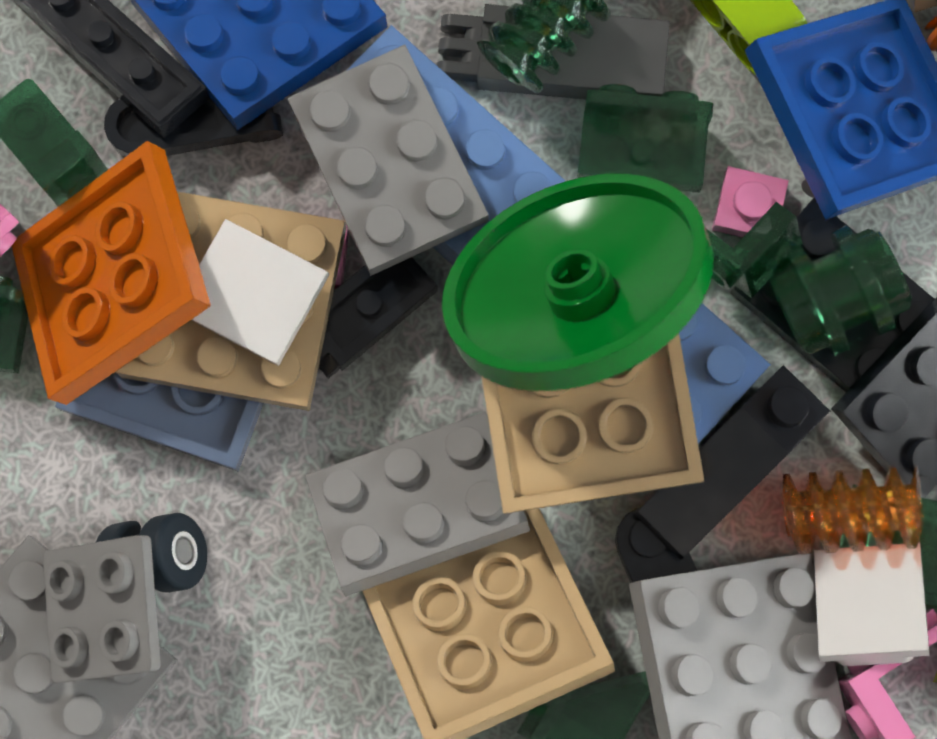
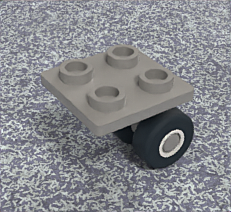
[43,513,207,683]

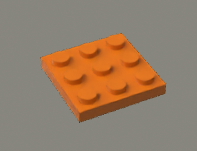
[12,140,211,405]

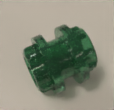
[770,225,912,357]

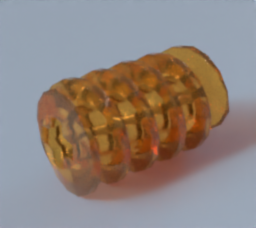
[782,465,923,555]

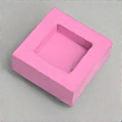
[712,166,789,244]

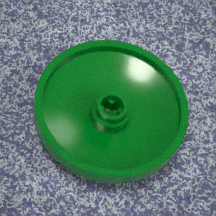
[442,174,714,391]

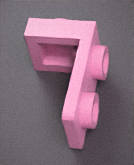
[838,608,937,739]

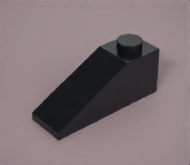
[634,365,830,560]

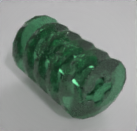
[476,0,611,93]

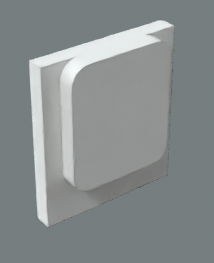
[192,219,329,366]
[814,542,930,666]

